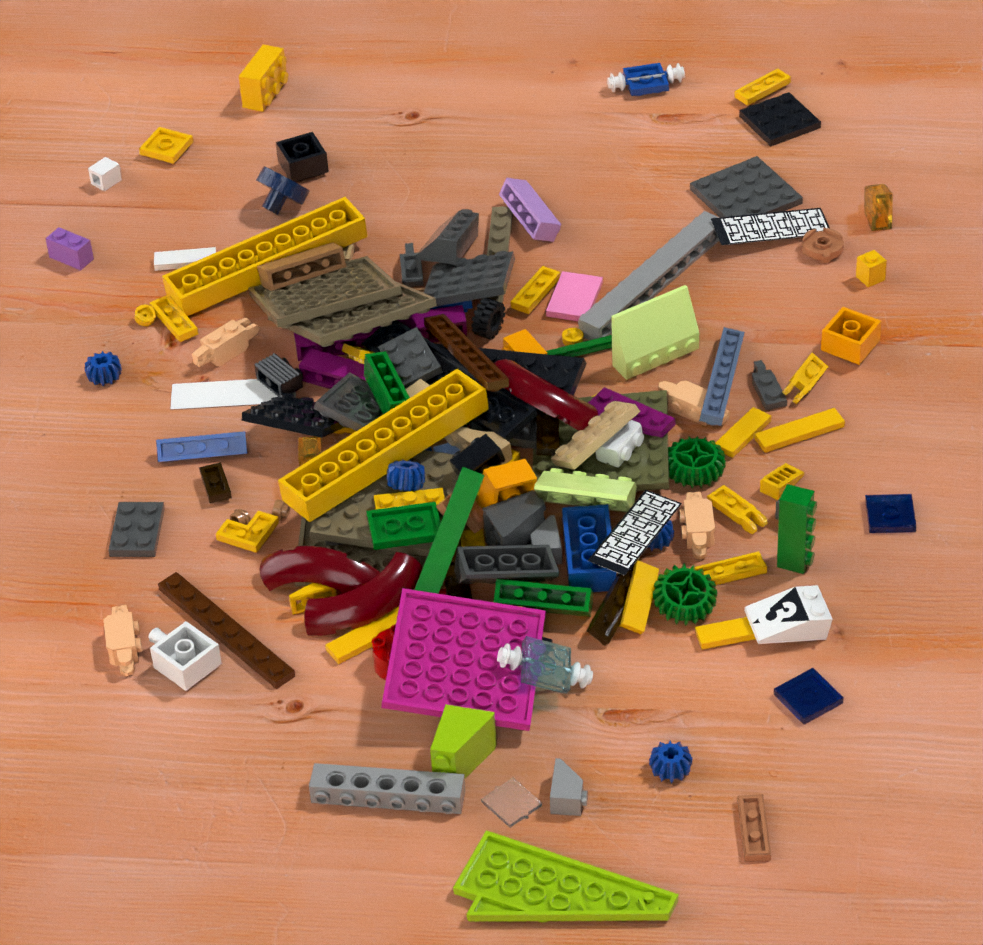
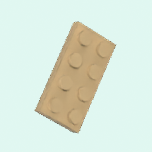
[551,401,640,470]

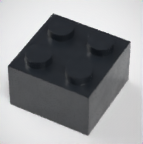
[276,132,329,182]

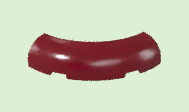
[494,359,598,431]
[259,546,380,593]
[304,552,423,636]

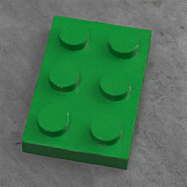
[366,502,441,550]

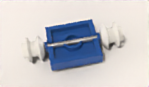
[607,63,685,96]

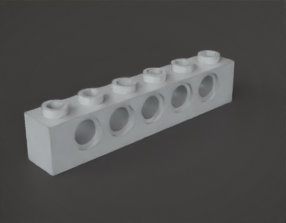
[309,763,466,814]

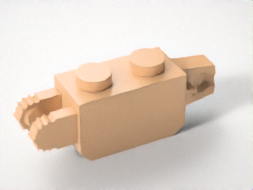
[192,317,259,367]
[658,381,729,426]
[679,492,715,560]
[103,605,142,677]

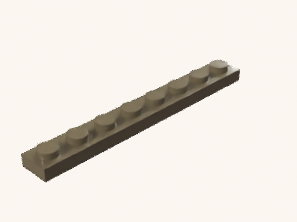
[482,206,513,303]

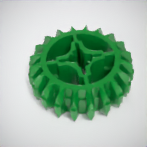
[668,436,726,488]
[653,564,718,626]

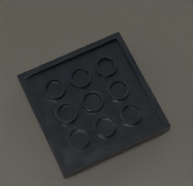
[241,393,344,438]

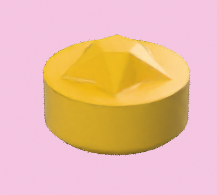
[134,304,156,326]
[562,328,583,346]

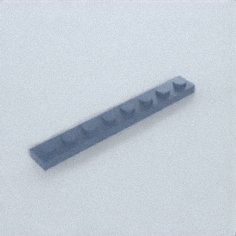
[699,327,745,426]

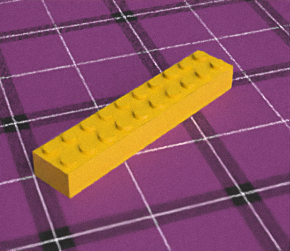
[162,197,368,316]
[278,369,489,522]

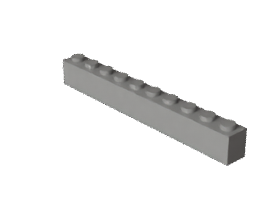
[578,211,719,340]

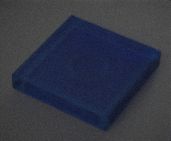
[865,494,916,533]
[774,668,844,724]

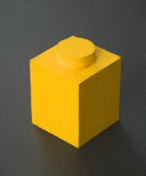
[856,250,887,288]

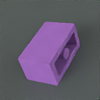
[46,227,94,270]

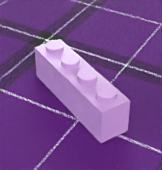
[499,178,561,242]

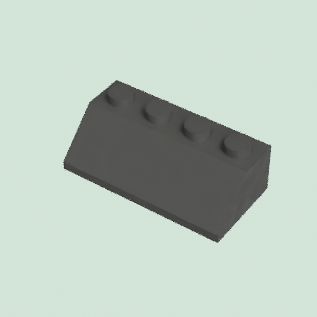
[416,209,479,265]
[454,545,559,584]

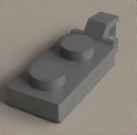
[400,243,424,287]
[752,360,787,410]

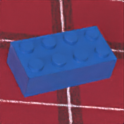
[562,504,616,592]

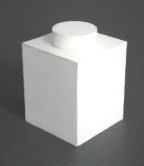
[88,157,122,191]

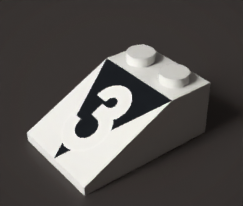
[744,585,833,644]

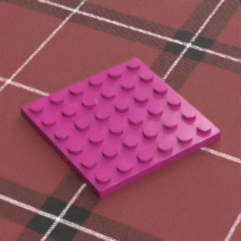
[381,588,546,731]

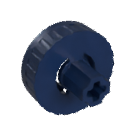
[256,166,310,215]

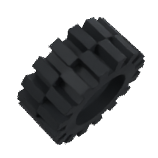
[471,298,505,339]

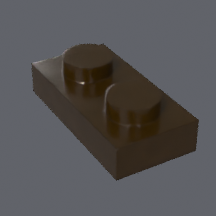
[199,462,232,503]

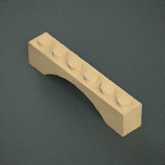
[406,379,512,466]

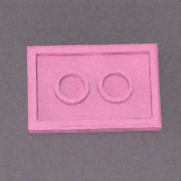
[546,271,603,321]

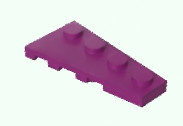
[588,387,676,438]

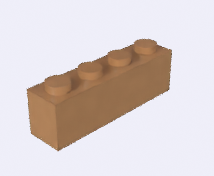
[257,242,347,291]

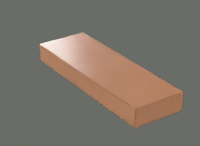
[737,794,771,862]

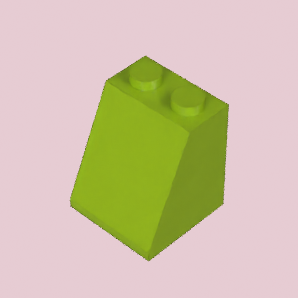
[430,705,497,779]

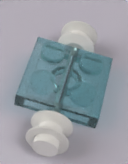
[497,636,593,694]

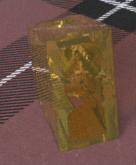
[864,184,893,231]

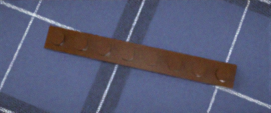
[424,314,509,392]
[158,572,295,689]

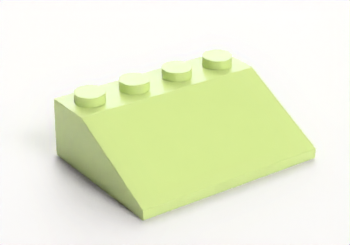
[611,285,699,380]
[534,468,637,512]

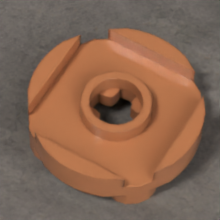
[802,228,844,263]

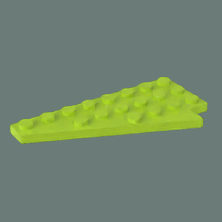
[453,830,679,922]

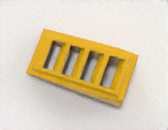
[760,463,805,500]
[289,583,337,615]

